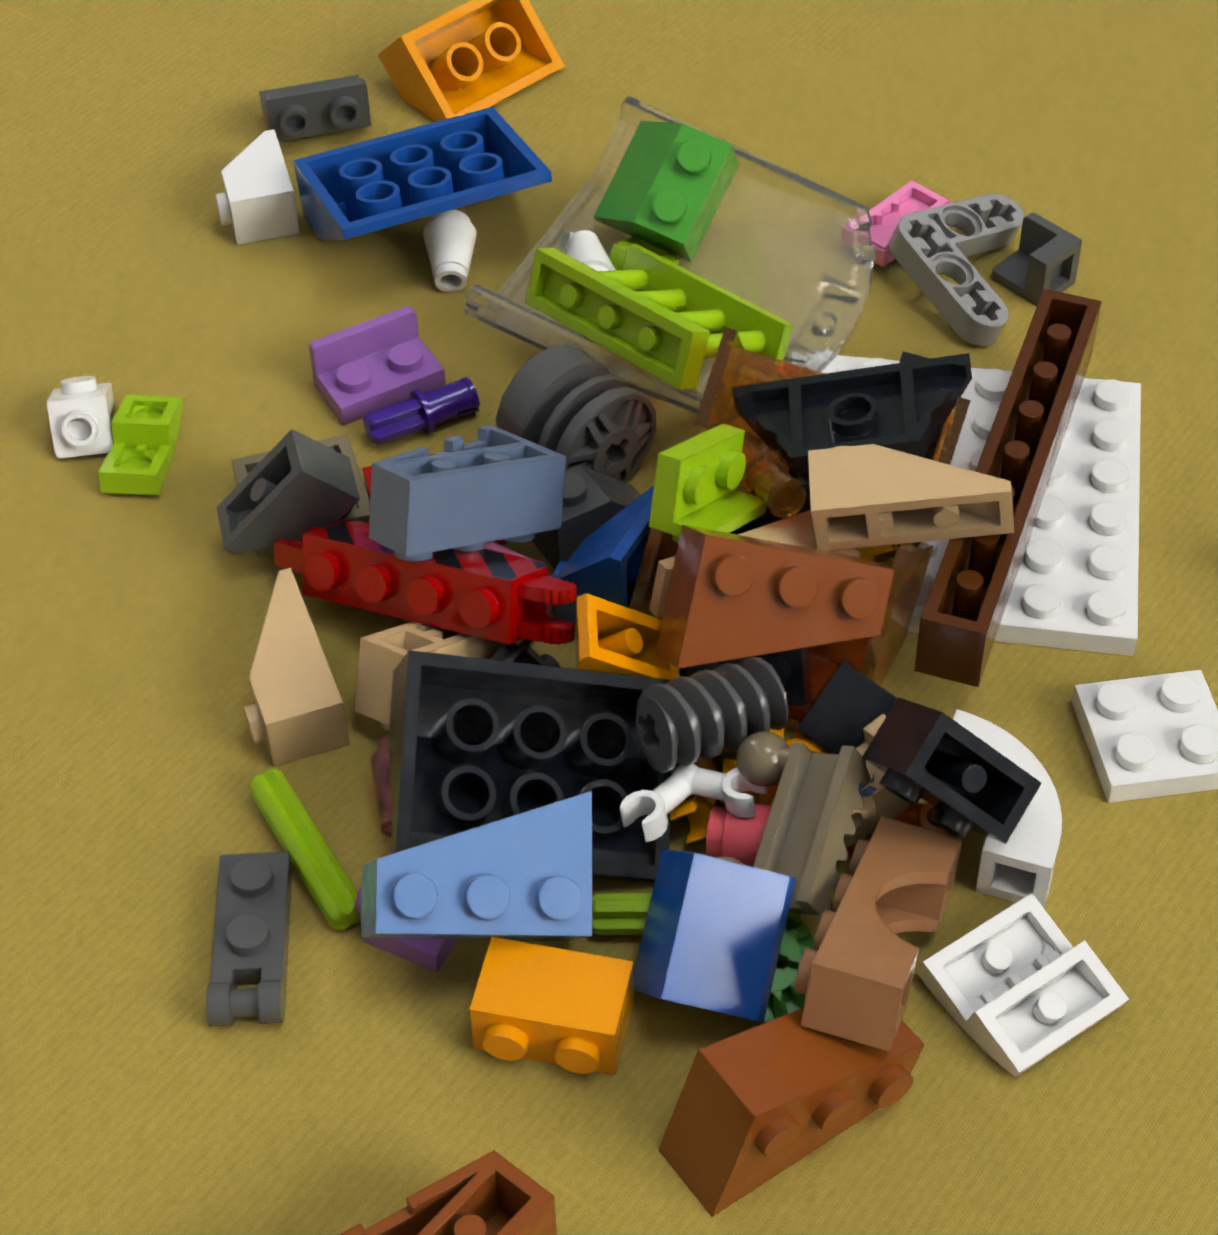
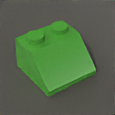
[594,121,739,263]

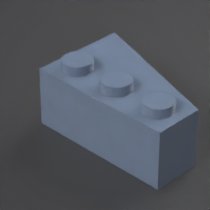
[369,424,566,561]

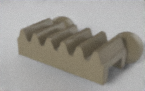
[716,731,871,916]

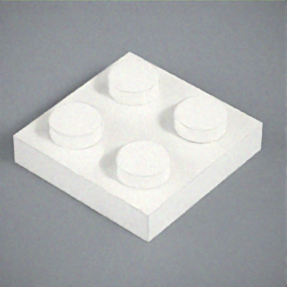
[1071,670,1218,803]

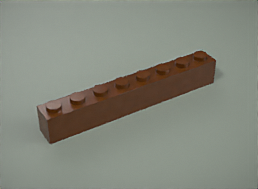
[914,289,1102,687]

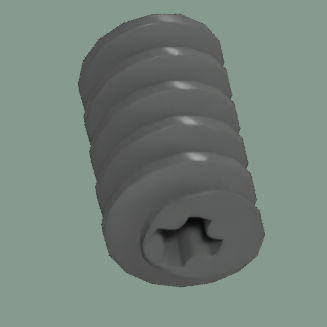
[636,657,788,774]

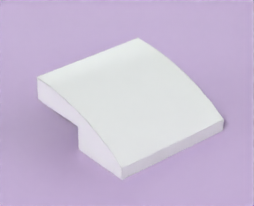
[916,893,1130,1077]

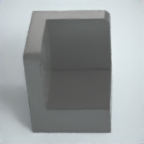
[992,212,1082,306]

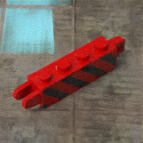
[274,521,577,645]

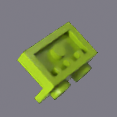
[649,424,767,543]

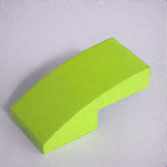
[98,395,184,496]

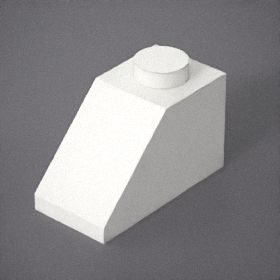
[215,129,300,245]

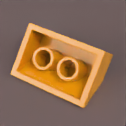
[378,0,565,122]

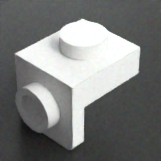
[46,376,115,458]

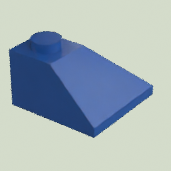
[552,486,678,624]

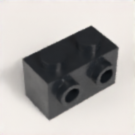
[862,697,1042,844]

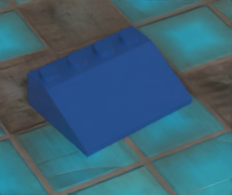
[293,107,552,240]

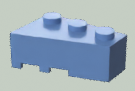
[361,791,592,941]

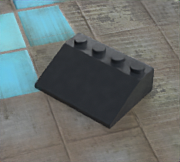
[389,650,671,882]

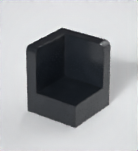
[797,656,897,754]

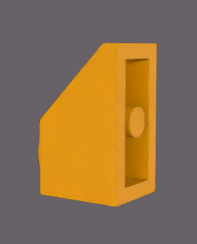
[575,593,680,680]

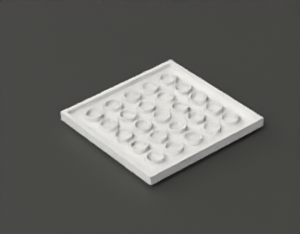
[791,351,1141,656]

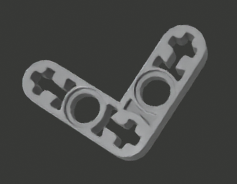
[889,194,1024,346]

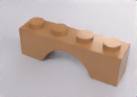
[794,816,963,1052]

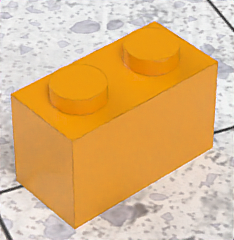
[469,937,634,1075]

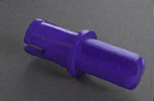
[363,377,480,444]

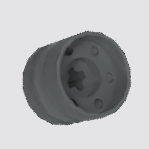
[496,344,656,482]

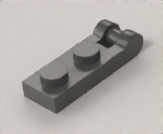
[207,851,292,1027]

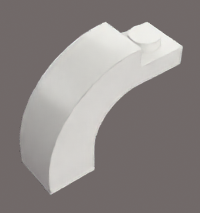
[953,710,1062,908]

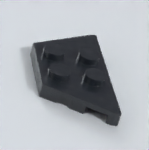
[732,353,972,477]

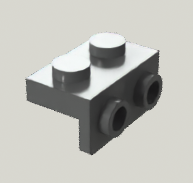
[259,75,371,142]

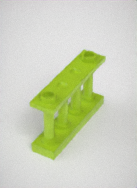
[525,244,793,390]

